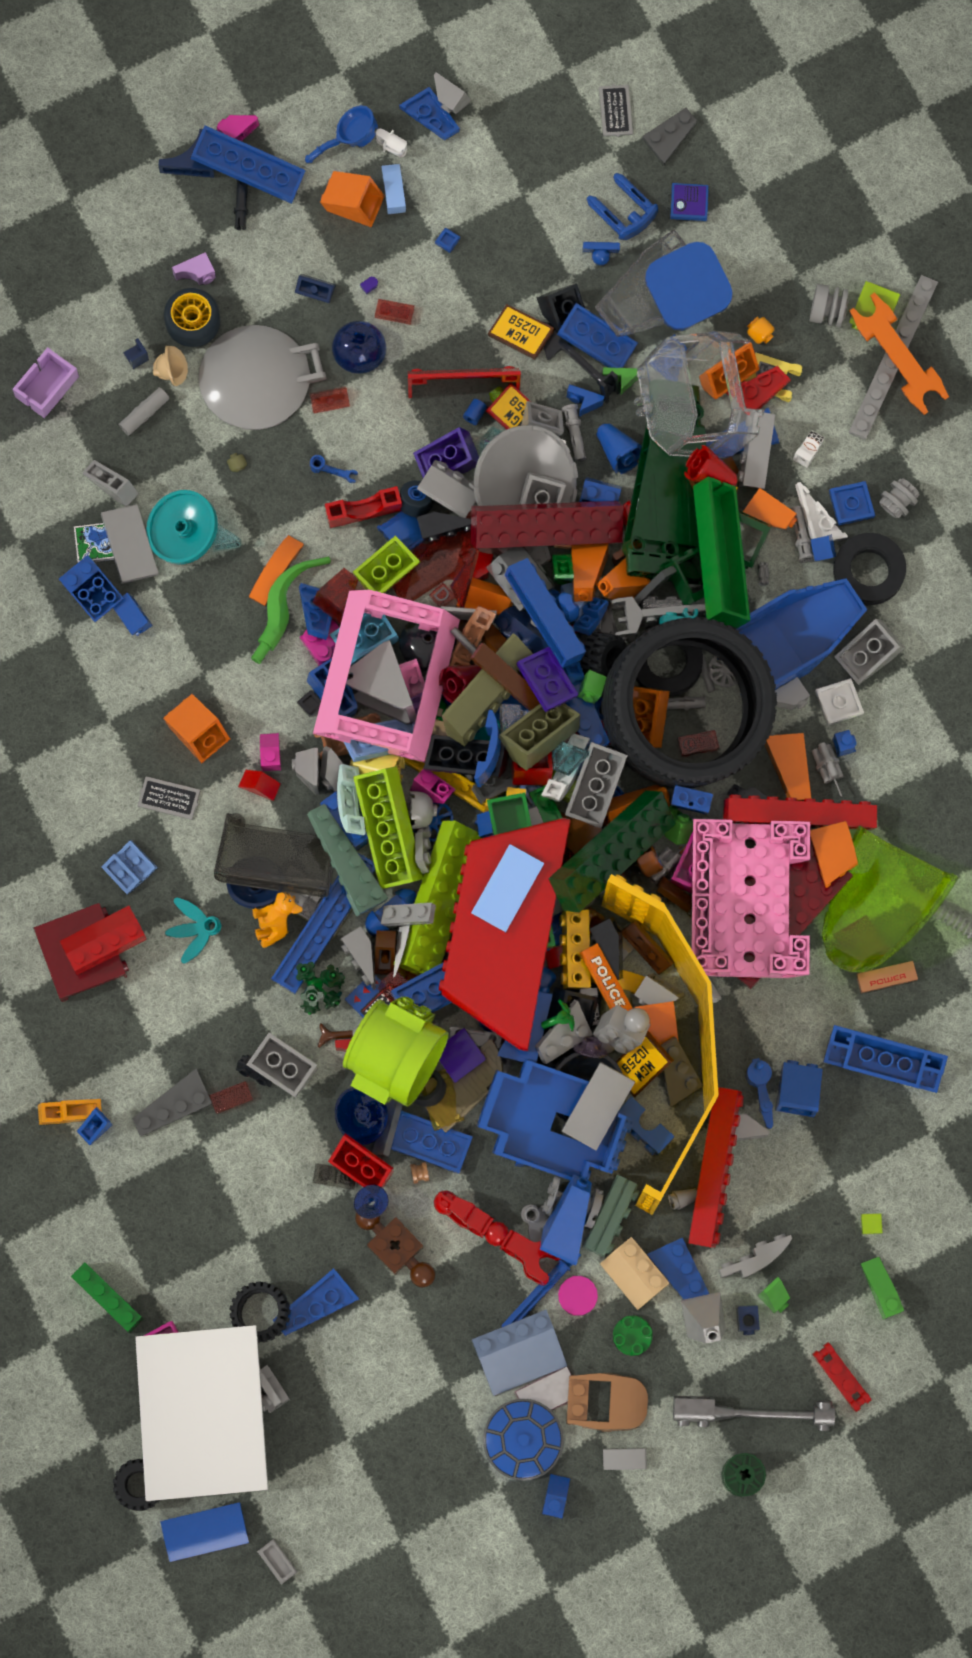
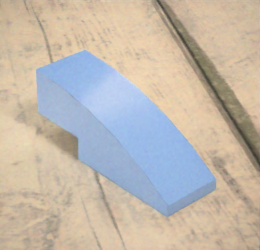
[381,164,406,214]

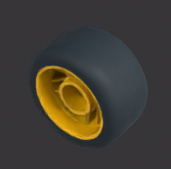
[164,288,220,347]

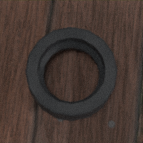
[415,1070,447,1107]

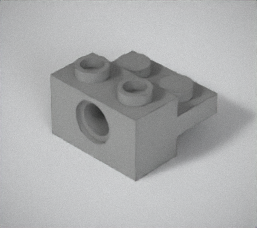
[260,1365,290,1413]

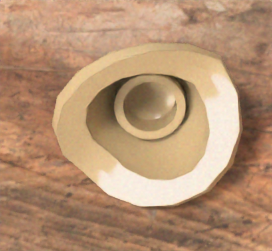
[153,346,188,386]

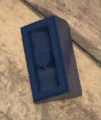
[294,274,336,303]

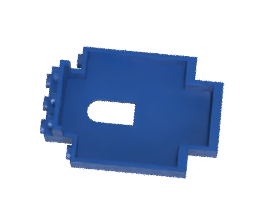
[477,1059,633,1180]

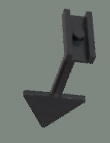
[541,321,620,404]

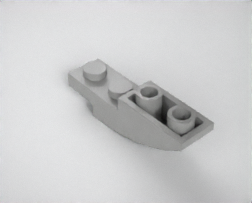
[718,1233,792,1279]

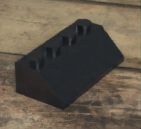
[424,735,509,778]
[537,987,599,1068]

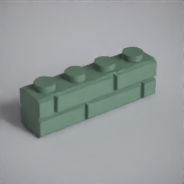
[583,1175,640,1258]

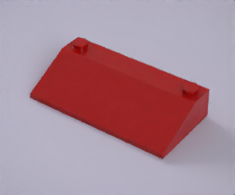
[408,366,521,398]

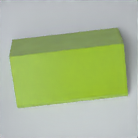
[353,535,420,593]

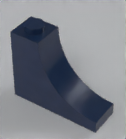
[158,128,218,178]

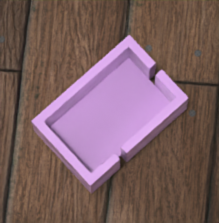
[13,347,79,418]

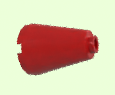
[684,445,738,486]

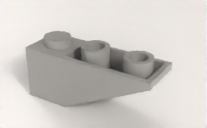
[341,926,376,990]

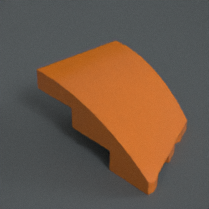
[810,821,858,888]

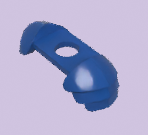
[365,889,417,937]

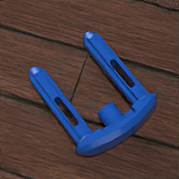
[587,173,658,240]

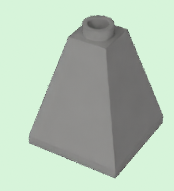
[681,1292,726,1343]

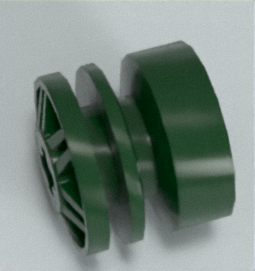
[721,1453,766,1497]

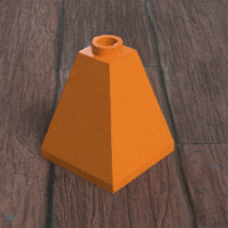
[596,558,651,600]

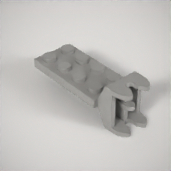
[611,597,706,642]

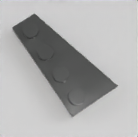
[132,1068,213,1137]

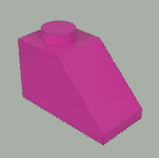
[217,115,259,141]
[260,733,281,772]

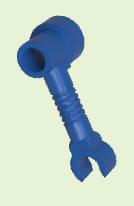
[310,455,358,483]

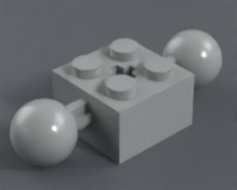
[593,1005,651,1054]

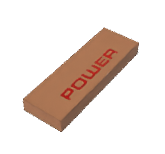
[856,961,918,993]

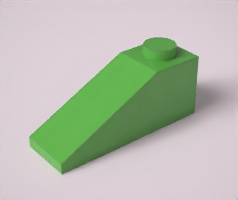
[861,1257,904,1320]
[758,1277,790,1313]

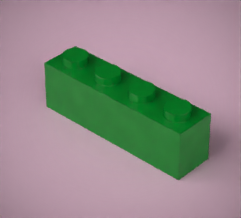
[71,1262,143,1333]

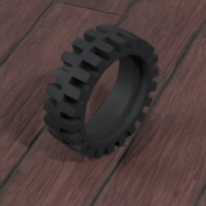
[229,1281,291,1343]

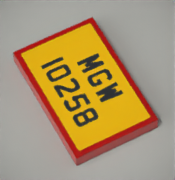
[486,383,531,430]

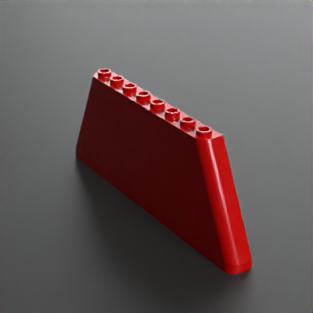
[439,818,571,1052]

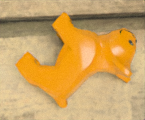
[252,892,303,948]

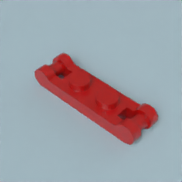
[812,1342,872,1412]

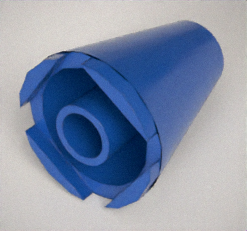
[596,423,642,474]

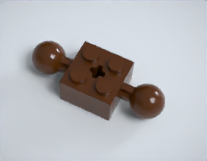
[355,1205,435,1288]

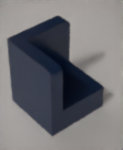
[123,338,149,369]

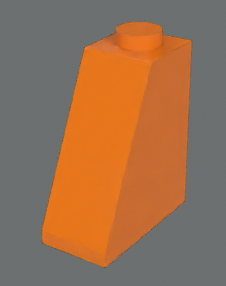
[743,488,798,530]
[456,576,513,615]

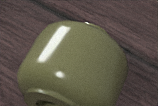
[227,453,247,472]

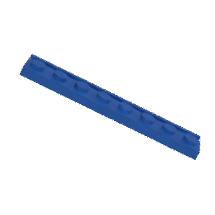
[271,853,376,994]

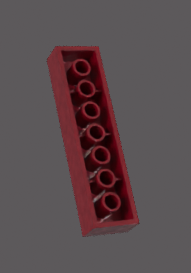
[471,501,624,549]

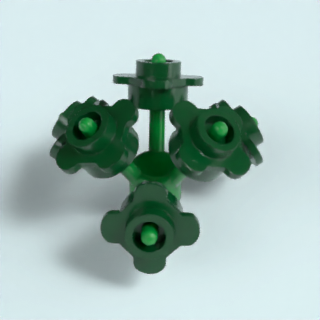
[296,962,345,1015]

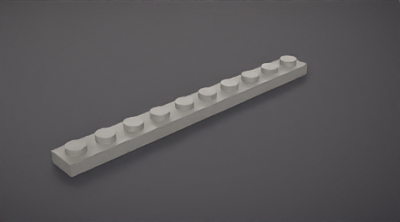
[849,275,938,440]

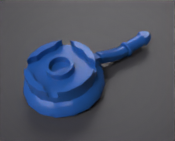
[305,105,378,163]

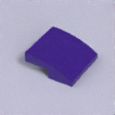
[439,1027,487,1083]

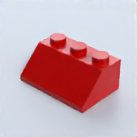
[328,1133,394,1196]

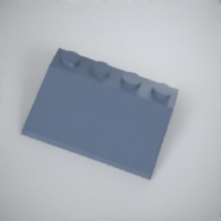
[471,1310,567,1396]

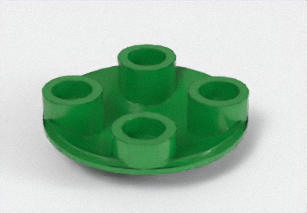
[613,1316,653,1356]

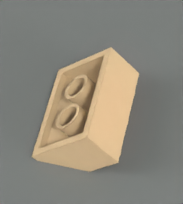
[600,1237,669,1310]

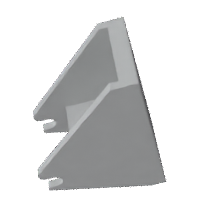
[346,640,416,725]

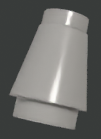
[668,1188,697,1210]

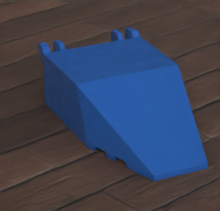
[717,578,867,695]

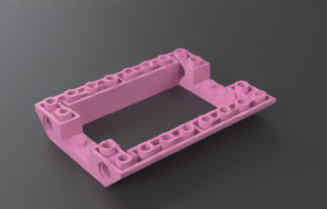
[313,590,460,763]

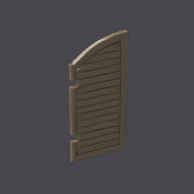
[425,1039,503,1133]

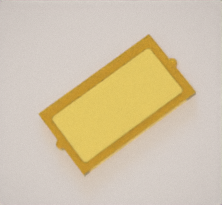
[422,1069,465,1131]

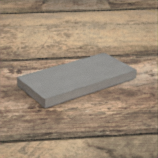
[101,504,158,584]
[562,1062,635,1150]

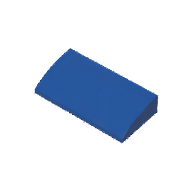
[160,1502,249,1562]

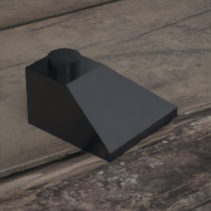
[536,283,585,331]

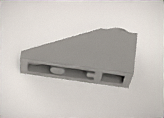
[82,460,139,507]

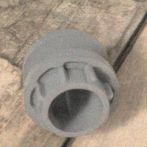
[880,478,919,518]

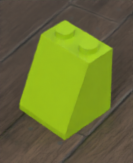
[849,281,901,330]

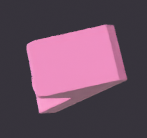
[399,659,425,698]

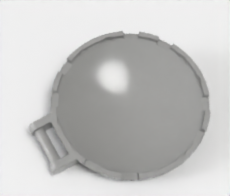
[199,325,327,430]
[474,425,578,553]

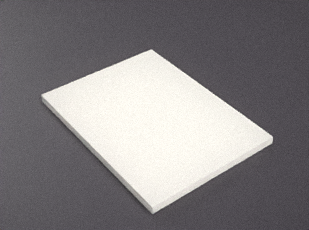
[136,1325,268,1501]

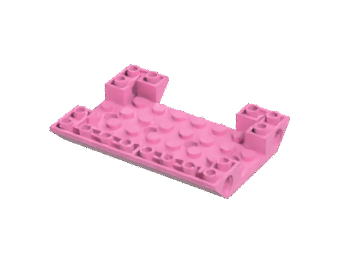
[691,819,810,978]

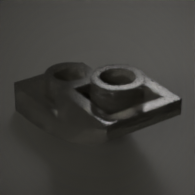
[312,1163,355,1190]

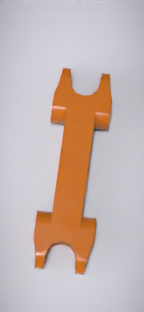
[849,292,949,415]

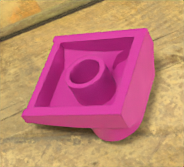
[300,619,339,666]

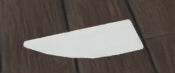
[393,925,410,977]

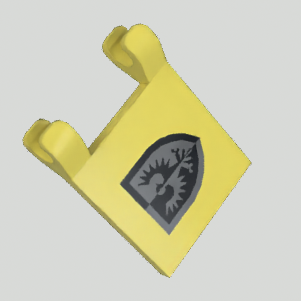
[745,353,802,402]

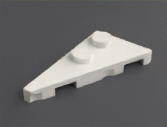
[795,482,848,542]

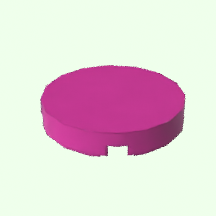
[558,1276,598,1316]

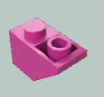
[410,768,455,804]

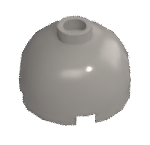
[408,791,437,830]

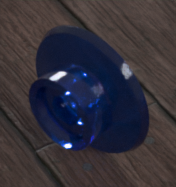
[354,1185,388,1219]

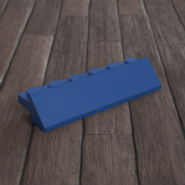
[823,1025,948,1093]

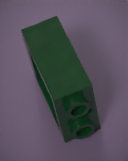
[739,510,773,569]
[665,548,704,605]

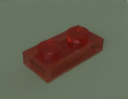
[375,299,415,325]

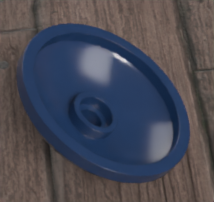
[226,857,285,909]

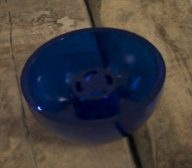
[332,321,387,374]
[335,1087,389,1145]

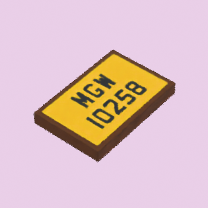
[488,304,554,360]
[616,1031,674,1098]

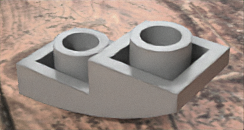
[603,1448,647,1470]

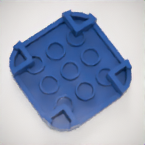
[645,242,733,331]

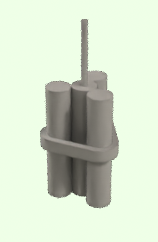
[811,742,844,797]
[641,844,687,887]

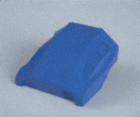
[377,511,426,551]

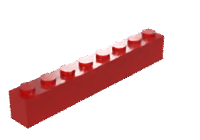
[723,795,877,830]
[688,1087,744,1248]

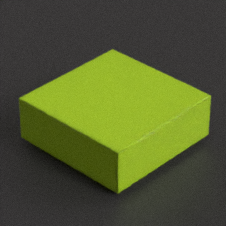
[861,1213,883,1235]

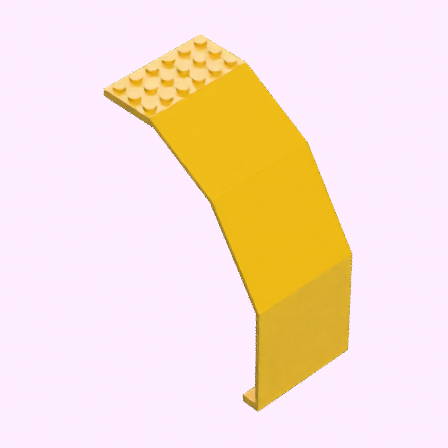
[602,874,719,1215]

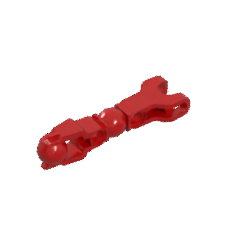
[434,1190,561,1286]

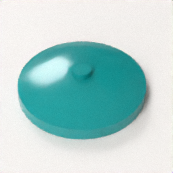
[146,490,218,565]

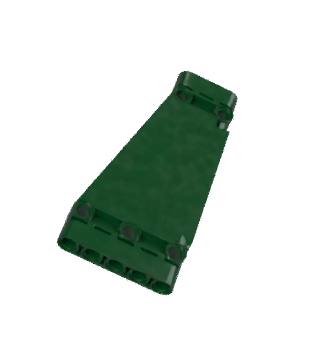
[622,380,706,585]

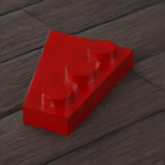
[726,366,791,415]

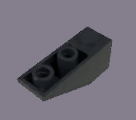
[417,512,471,543]
[590,917,623,980]

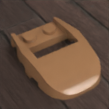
[566,1373,648,1432]

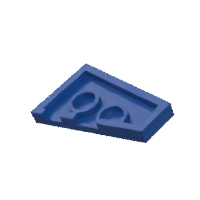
[399,87,460,141]
[299,583,337,640]

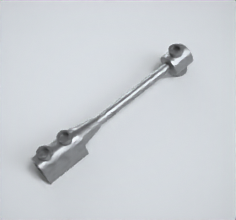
[673,1395,835,1431]

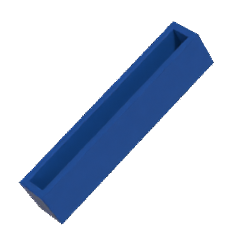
[505,558,586,668]

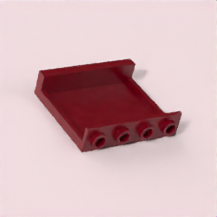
[33,903,129,1002]

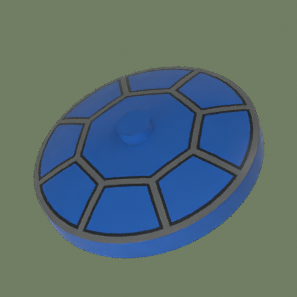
[483,1399,564,1481]

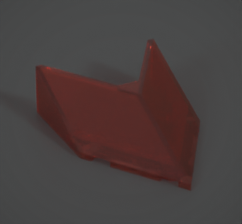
[392,511,480,608]

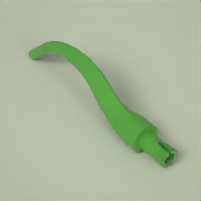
[251,556,331,664]

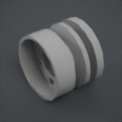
[809,283,849,327]

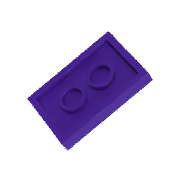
[516,647,579,713]

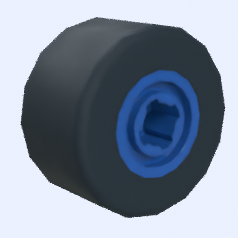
[400,480,433,517]

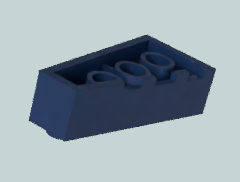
[494,606,549,654]

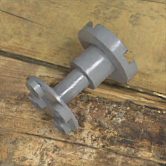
[542,1176,603,1229]

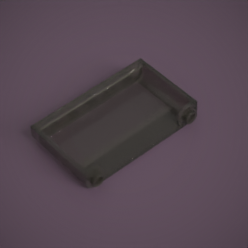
[214,813,334,897]

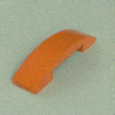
[249,535,304,606]

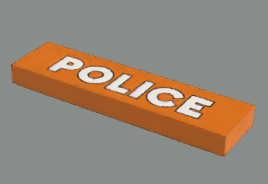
[580,943,633,1011]

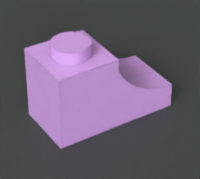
[172,253,216,285]

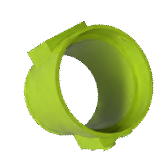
[343,996,449,1107]

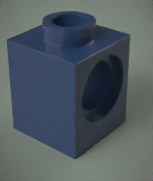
[736,1305,760,1335]

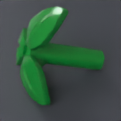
[541,1000,575,1032]

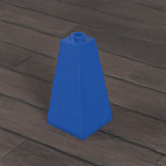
[498,987,553,1063]
[540,1175,592,1266]

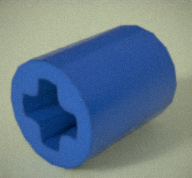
[463,399,487,425]

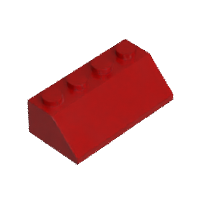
[60,906,147,975]

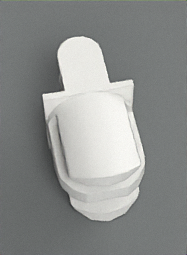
[376,129,407,157]

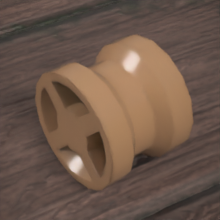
[410,1162,429,1184]

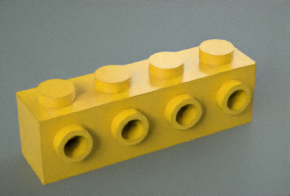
[559,910,591,990]

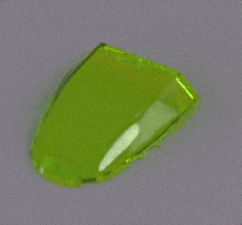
[822,825,959,972]

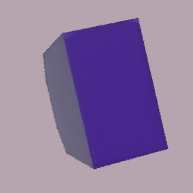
[360,276,378,294]

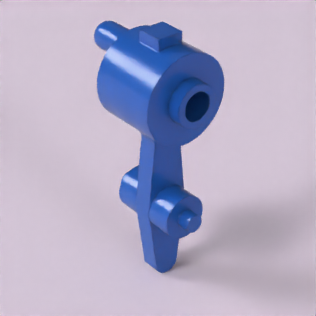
[745,1058,773,1129]

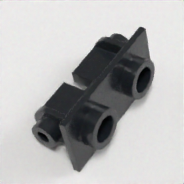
[236,1055,272,1088]

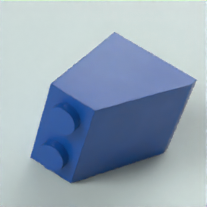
[775,1060,823,1117]

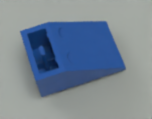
[579,478,623,502]
[59,555,124,622]

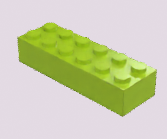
[353,766,423,889]

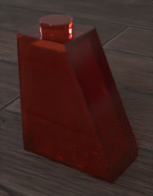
[313,568,358,624]

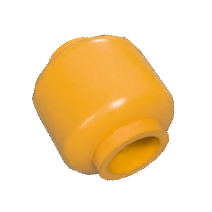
[747,316,774,344]

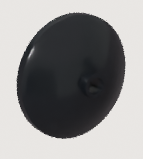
[400,622,456,671]

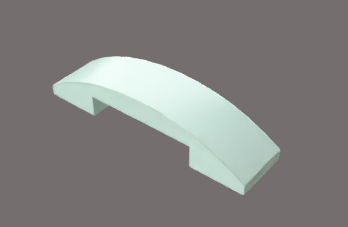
[337,764,365,835]

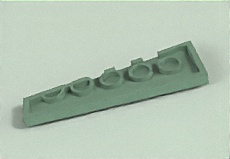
[307,804,388,916]

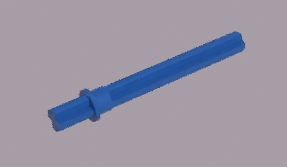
[502,1253,581,1327]

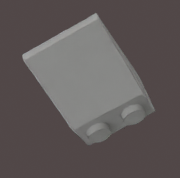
[519,472,566,504]
[834,619,906,685]

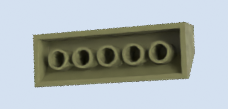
[442,633,533,746]

